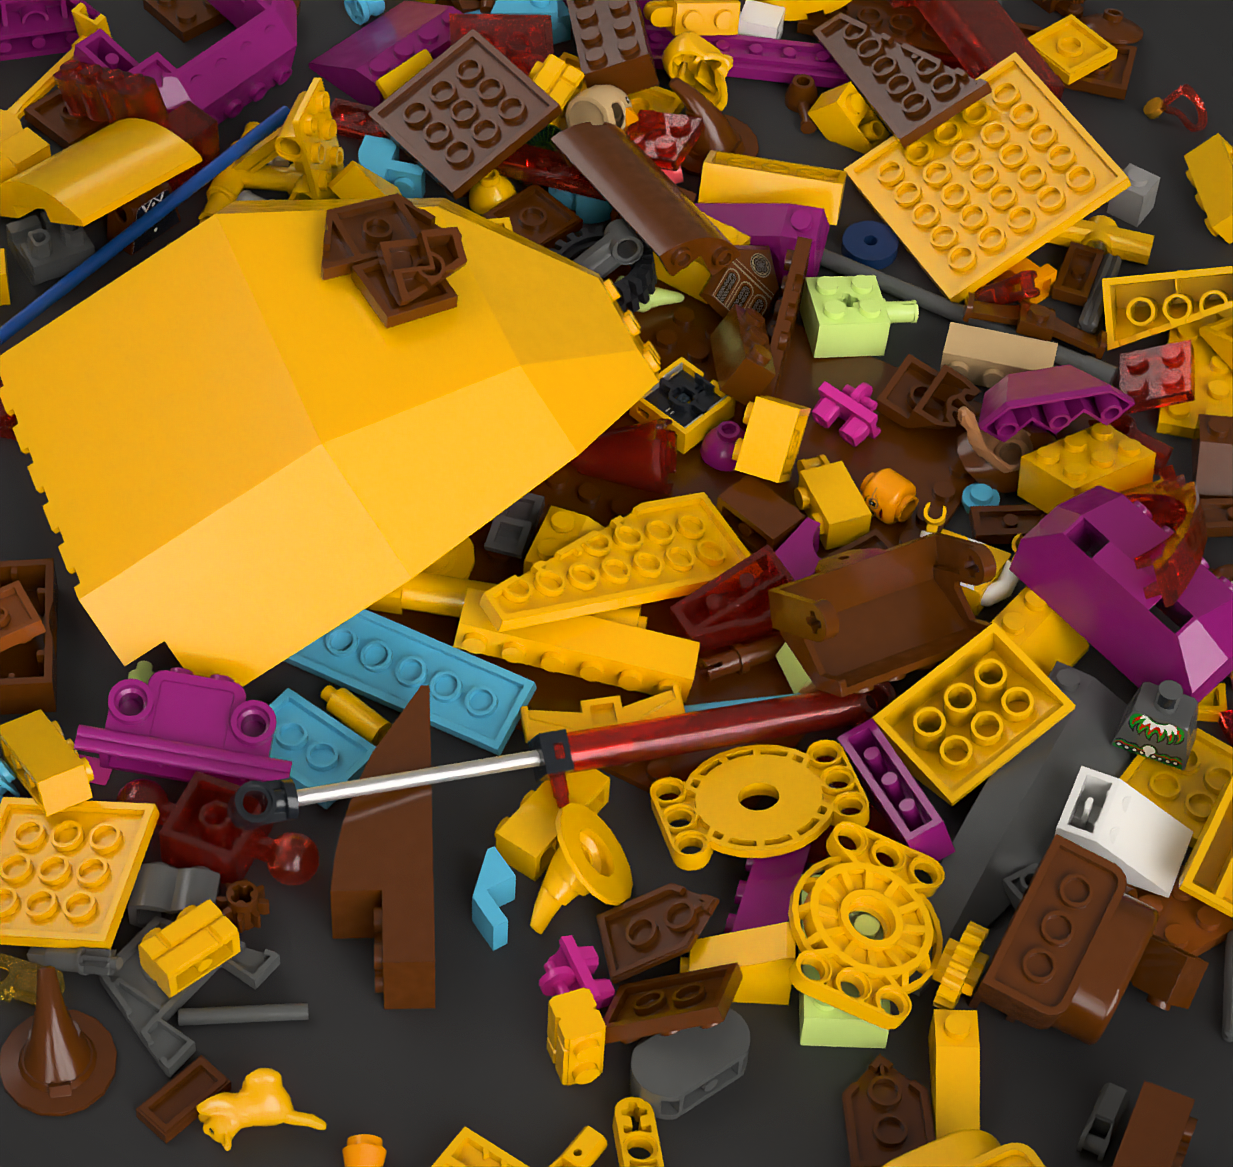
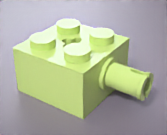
[799,275,918,358]

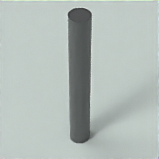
[178,1002,309,1026]

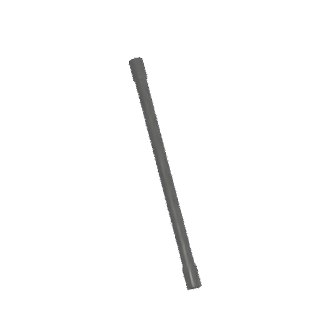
[820,248,1118,385]

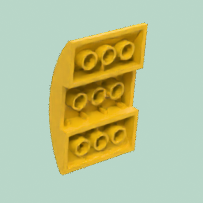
[0,118,203,227]

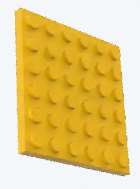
[843,52,1131,303]

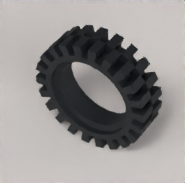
[549,225,657,313]

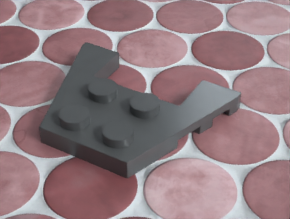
[99,916,280,1078]

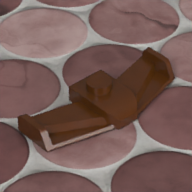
[963,292,1107,360]

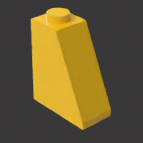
[679,922,796,1005]

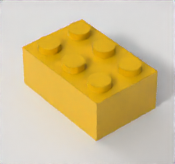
[1017,422,1156,514]

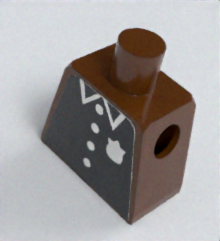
[107,182,181,256]

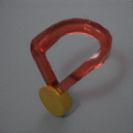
[1143,84,1208,132]

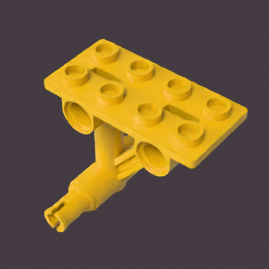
[199,77,344,223]

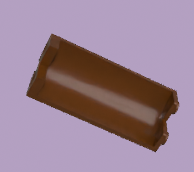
[550,122,741,276]

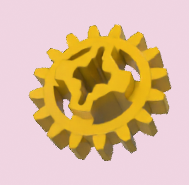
[931,921,990,1010]

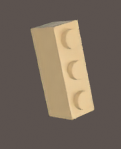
[940,322,1058,388]

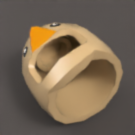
[565,85,639,130]

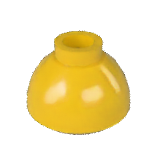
[469,169,517,215]

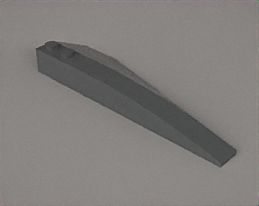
[909,661,1138,996]

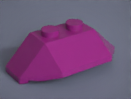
[0,0,101,61]

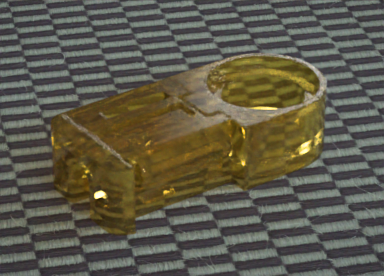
[0,953,65,1006]

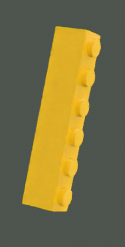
[453,586,700,703]

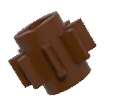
[216,878,270,933]

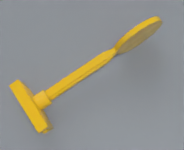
[0,2,112,143]

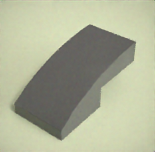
[484,493,545,559]

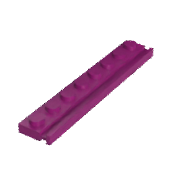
[645,25,850,88]

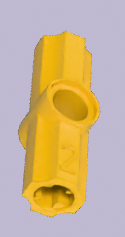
[1047,215,1154,265]

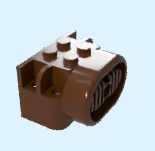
[968,834,1159,1045]

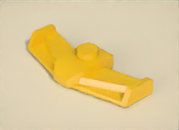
[520,684,687,744]

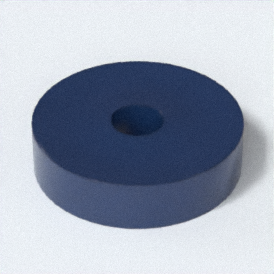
[841,221,899,270]

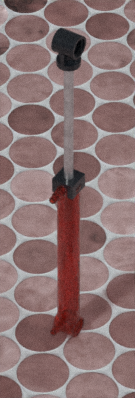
[227,681,897,830]

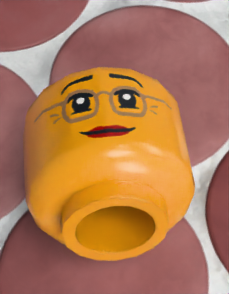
[860,468,918,524]

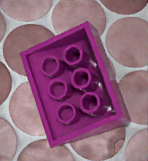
[309,1,476,111]

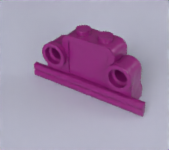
[74,667,292,791]

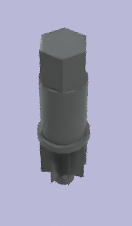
[27,946,123,976]

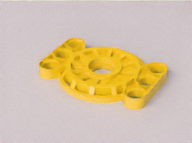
[650,739,870,871]
[788,821,945,1030]

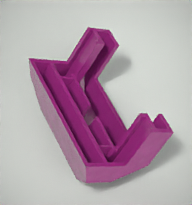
[1009,485,1233,703]

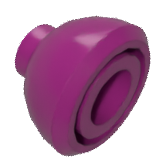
[700,421,745,471]

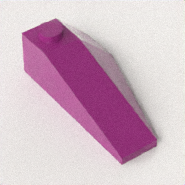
[694,203,830,286]

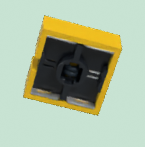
[629,357,736,454]

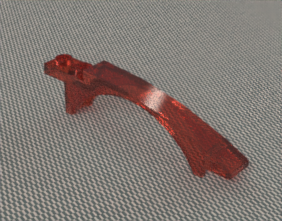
[1118,465,1208,607]

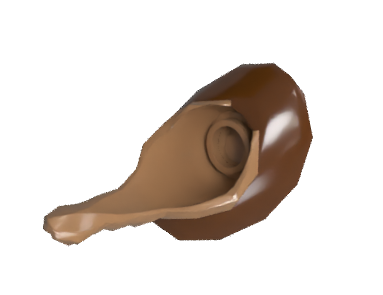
[957,406,1057,493]

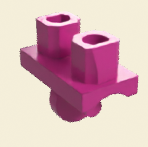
[812,381,881,447]
[539,935,615,1009]

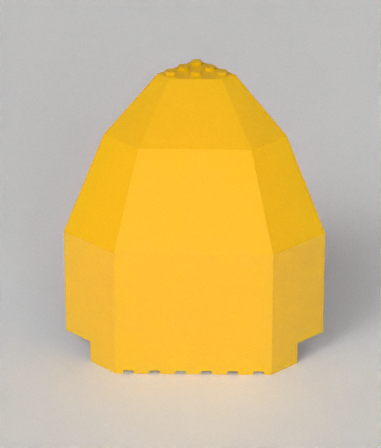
[0,198,661,687]

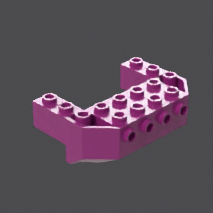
[71,0,297,142]

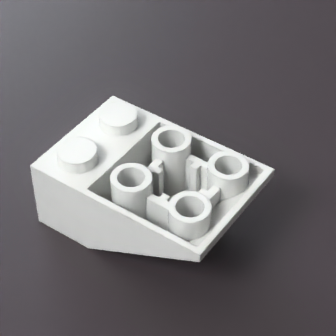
[1055,766,1193,898]

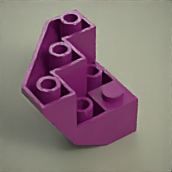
[978,364,1135,442]

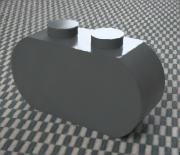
[629,1008,750,1120]

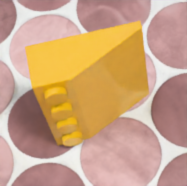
[872,622,1076,806]

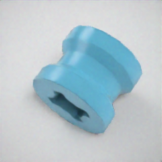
[344,0,385,25]

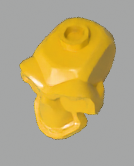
[662,32,733,111]

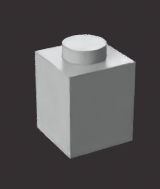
[1107,163,1160,227]

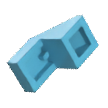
[472,846,516,951]

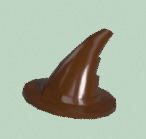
[664,77,759,177]
[0,966,117,1116]

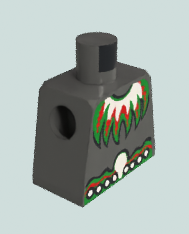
[1111,680,1198,771]

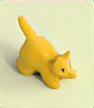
[196,1068,327,1151]

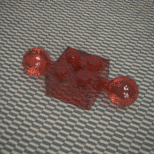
[116,770,320,886]

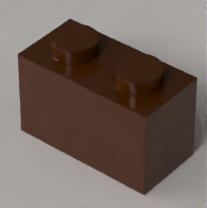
[716,474,805,561]

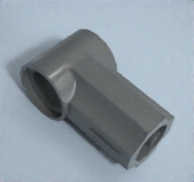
[573,219,644,279]

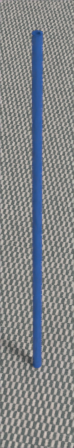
[0,105,290,346]

